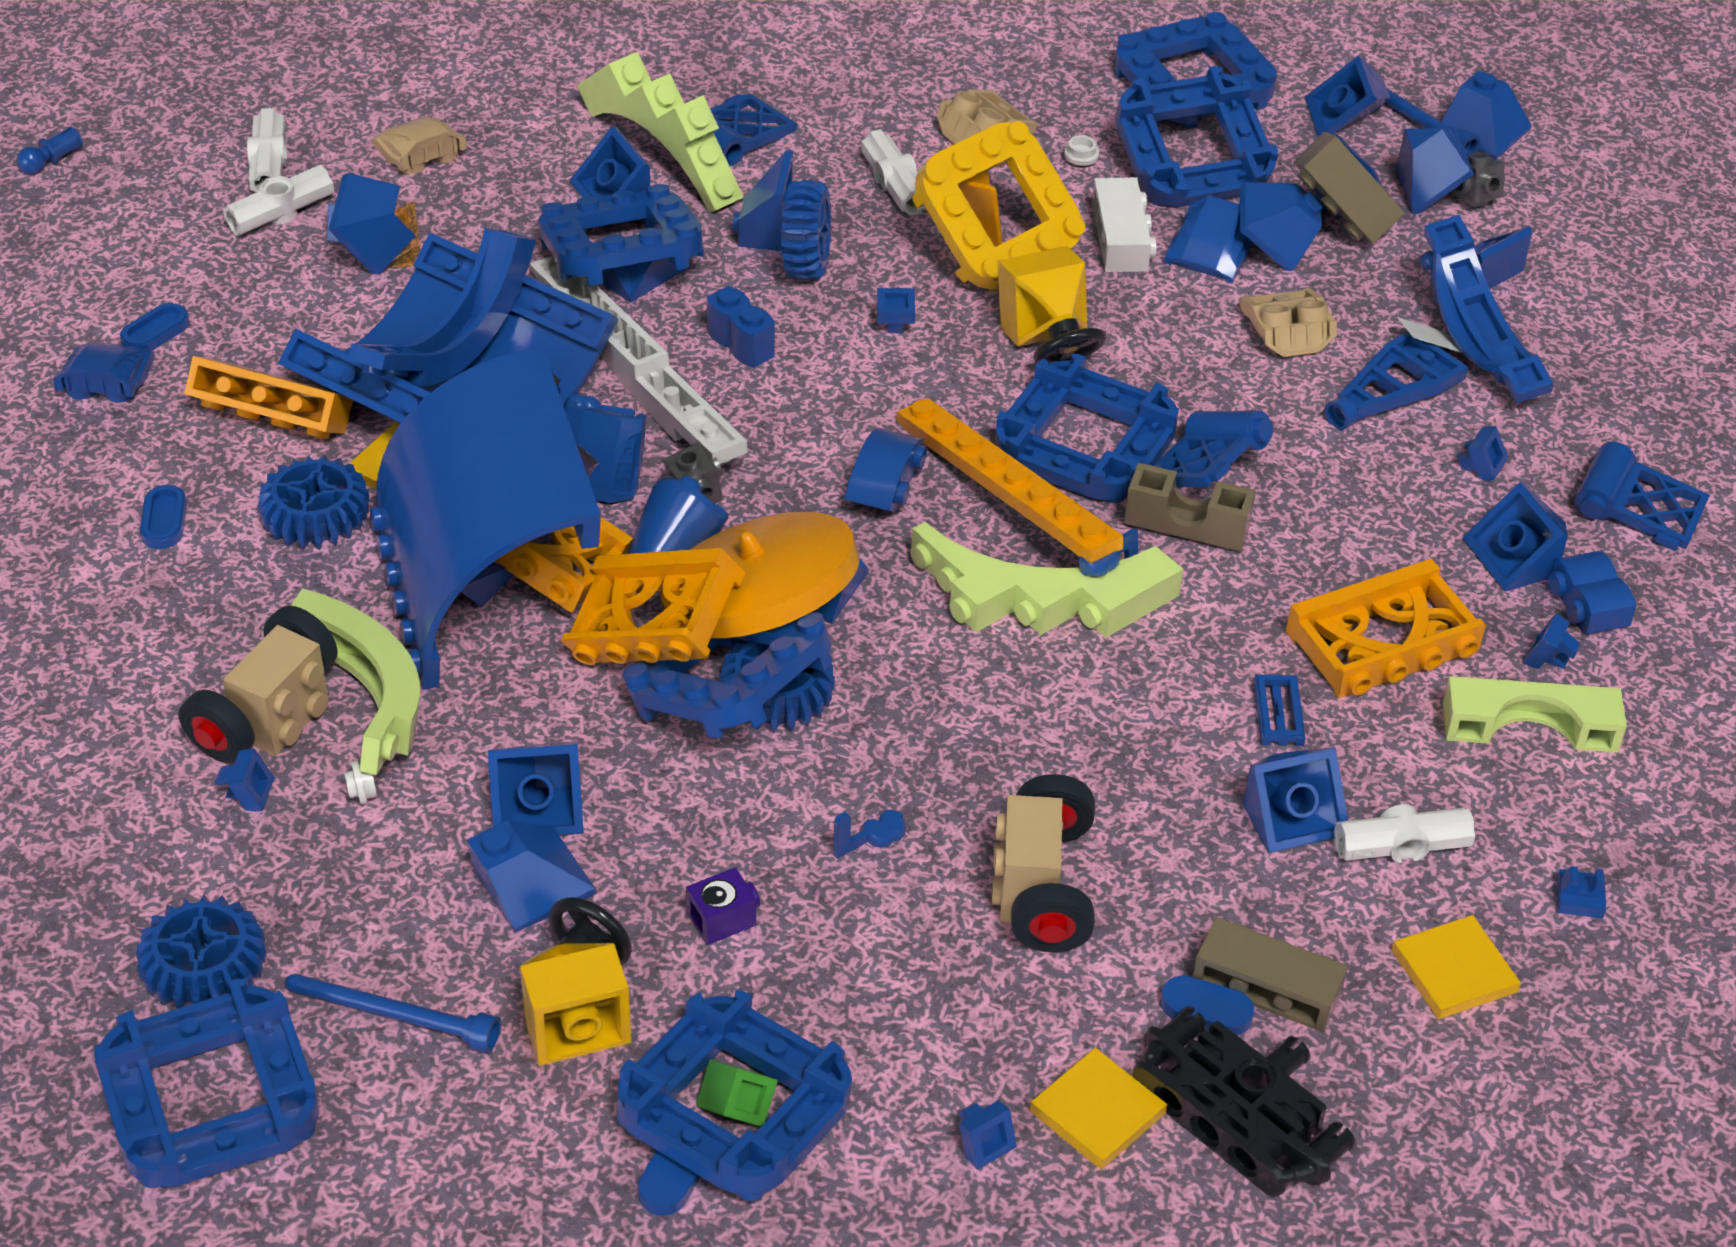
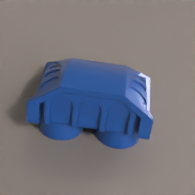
[1164,196,1253,283]
[53,342,155,403]
[565,400,646,503]

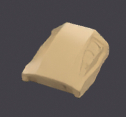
[937,89,1038,144]
[372,117,467,174]
[1240,288,1337,357]

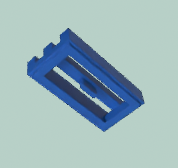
[1254,674,1306,746]

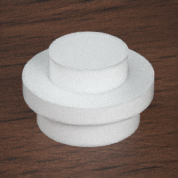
[1064,135,1099,166]
[344,760,377,805]

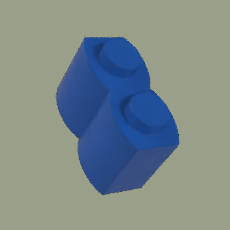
[707,286,775,368]
[1548,551,1637,635]

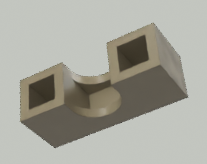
[1124,463,1256,551]

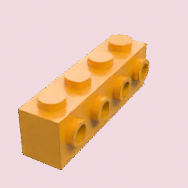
[184,356,353,439]

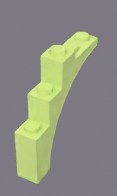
[577,51,744,213]
[910,522,1183,638]

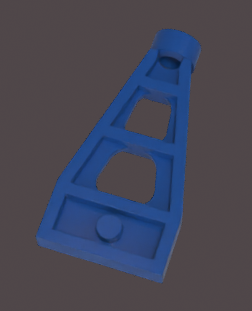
[1325,331,1468,431]

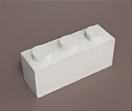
[1092,177,1156,272]

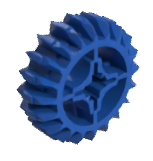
[780,179,832,280]
[258,455,370,550]
[719,640,835,733]
[136,894,267,1008]

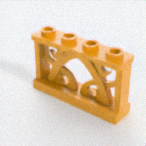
[494,517,634,612]
[561,548,746,665]
[1286,558,1486,699]

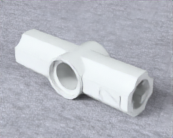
[247,108,287,192]
[861,130,925,216]
[223,165,334,237]
[1334,804,1475,863]

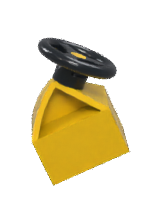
[998,246,1107,363]
[520,897,632,1066]

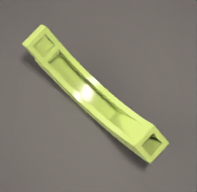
[291,588,420,776]

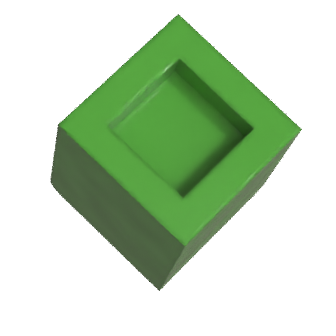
[696,1059,778,1127]

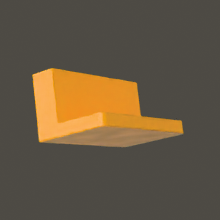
[959,171,1003,247]

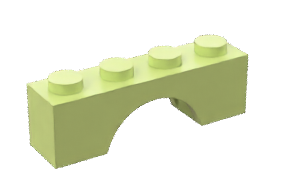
[1443,676,1627,753]

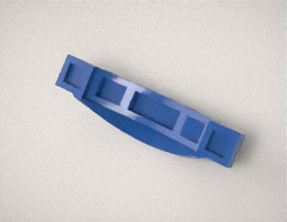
[1424,215,1553,403]

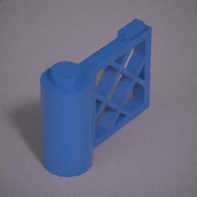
[710,93,797,167]
[1153,410,1273,487]
[1574,442,1710,551]

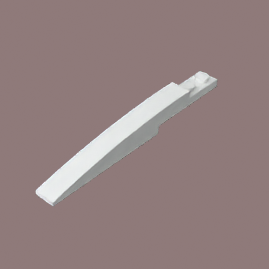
[529,256,748,464]

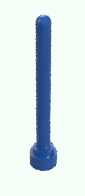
[1385,88,1480,156]
[285,974,502,1054]

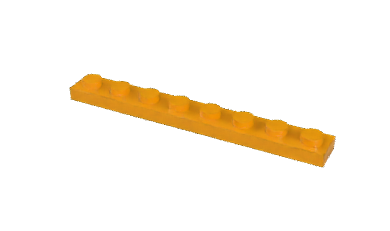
[897,398,1123,564]

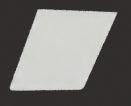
[1397,317,1462,353]

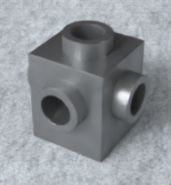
[1448,152,1505,206]
[662,443,723,504]

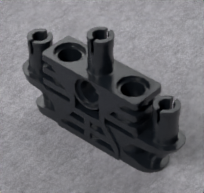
[1132,1006,1355,1197]

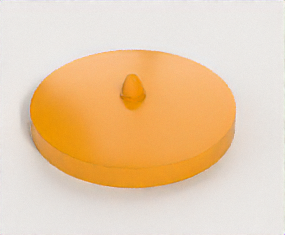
[659,512,860,639]

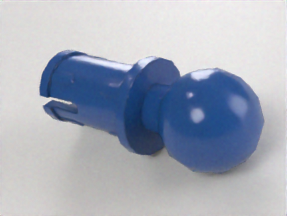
[16,126,83,175]

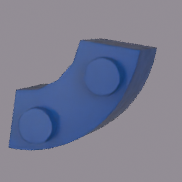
[844,427,927,513]

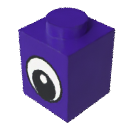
[686,867,760,945]

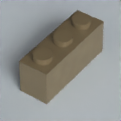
[1293,131,1405,244]
[1193,917,1348,1033]

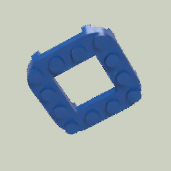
[1115,12,1277,128]
[1115,66,1278,207]
[538,184,704,285]
[995,353,1179,503]
[622,612,832,738]
[94,978,319,1188]
[616,989,852,1201]

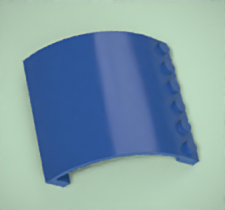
[278,232,618,423]
[370,348,601,690]

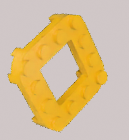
[912,121,1086,292]

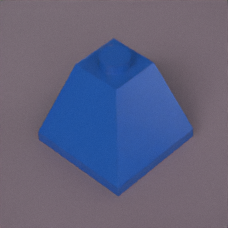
[1305,55,1390,137]
[1441,71,1532,160]
[732,150,793,251]
[1240,182,1322,271]
[488,741,584,835]
[466,820,596,932]

